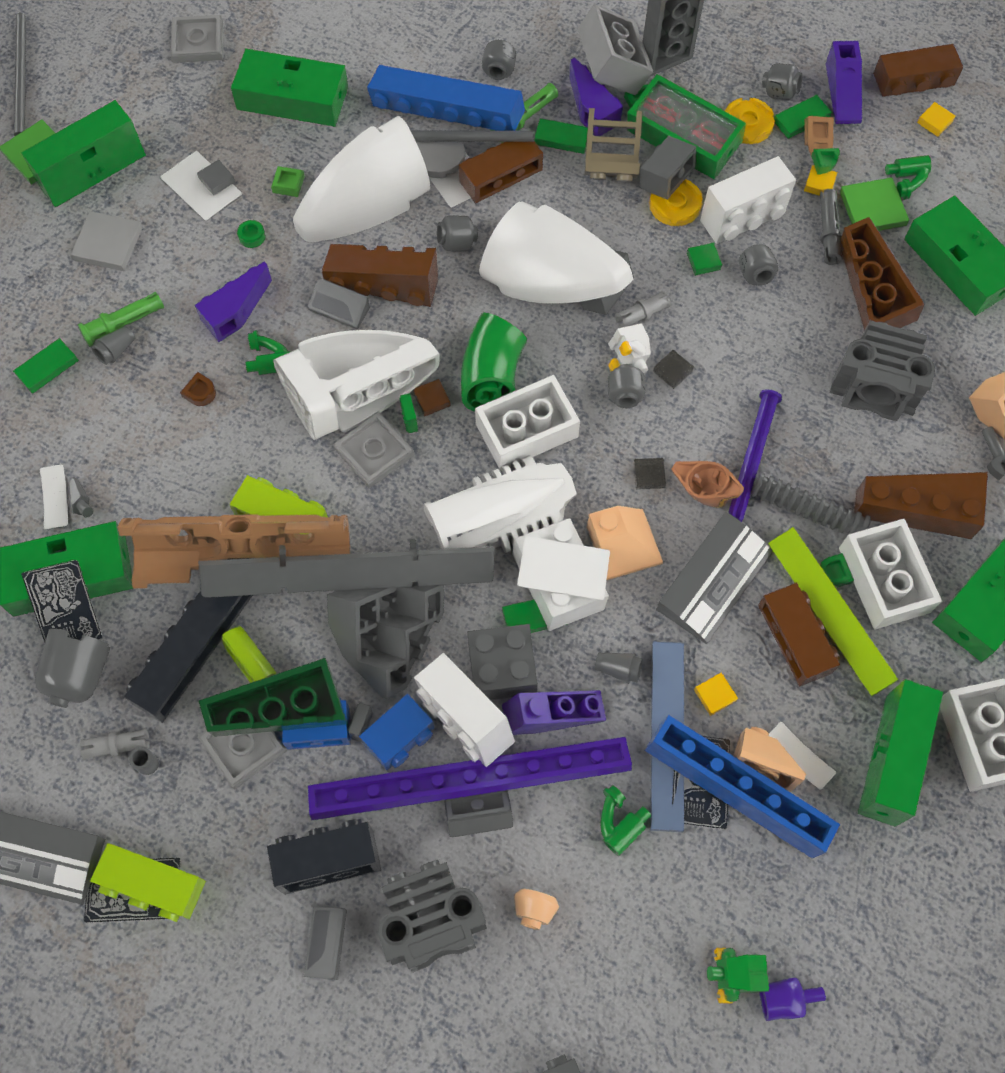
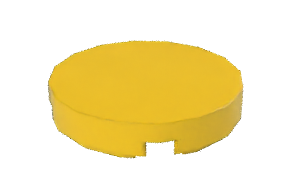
[725,98,775,144]
[649,179,703,226]

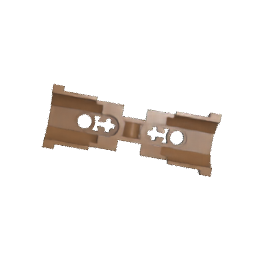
[118,514,351,588]

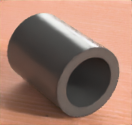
[129,747,159,775]

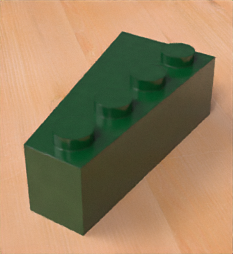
[198,658,348,737]

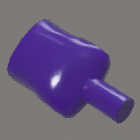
[759,978,826,1021]

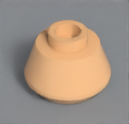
[514,889,559,930]

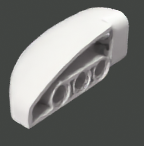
[293,116,430,242]
[479,201,634,303]
[273,330,440,440]

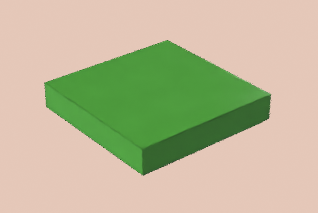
[0,119,55,185]
[840,177,909,231]

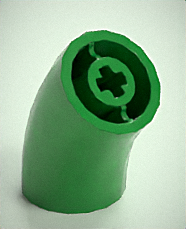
[461,312,527,412]

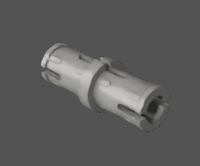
[615,291,671,328]
[80,728,150,760]

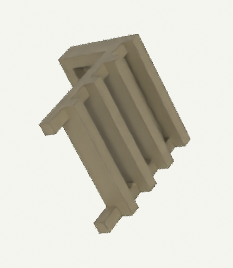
[584,108,642,181]

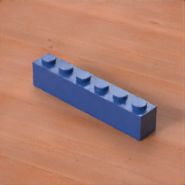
[367,65,525,131]
[644,715,840,859]

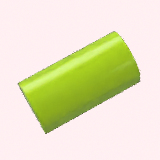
[222,626,277,683]

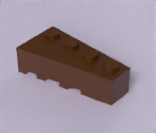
[841,217,925,331]
[322,244,439,307]
[854,472,988,539]

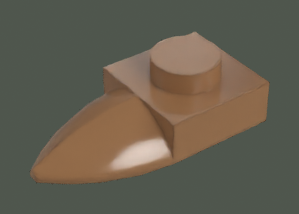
[805,116,834,158]

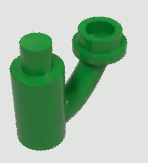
[885,155,932,200]
[245,330,290,375]
[600,785,651,857]

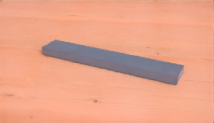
[650,641,684,832]

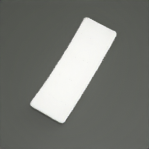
[40,465,68,529]
[769,722,836,790]

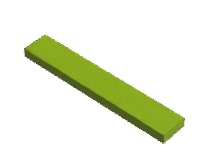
[768,527,899,697]

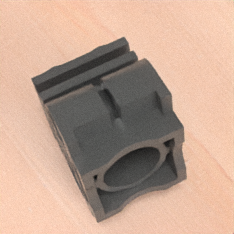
[830,320,935,421]
[378,860,487,973]

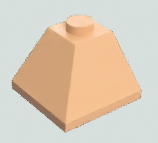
[969,372,1005,439]
[587,506,663,580]
[733,727,806,792]

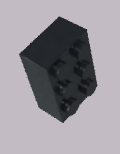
[267,819,382,895]

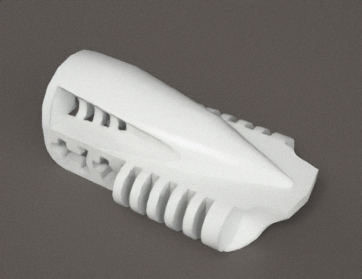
[424,456,577,553]

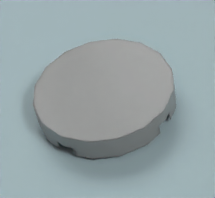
[416,141,465,178]

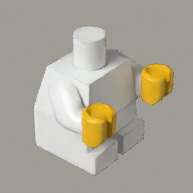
[608,323,651,373]

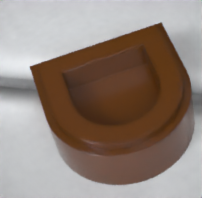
[180,372,216,406]

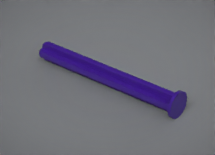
[728,389,782,522]

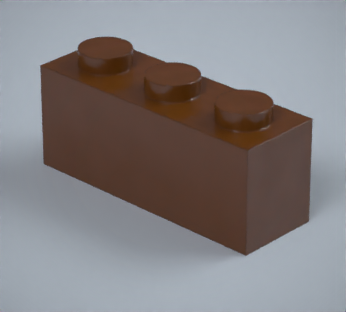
[873,44,963,97]
[459,141,543,204]
[758,582,840,687]

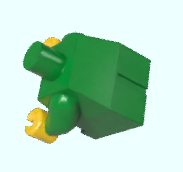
[707,948,769,1004]

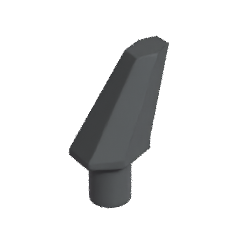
[69,477,94,518]

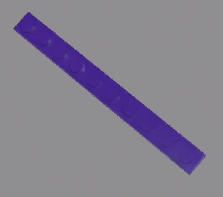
[308,737,632,821]

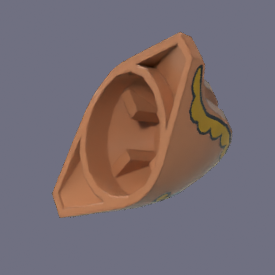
[671,461,744,508]

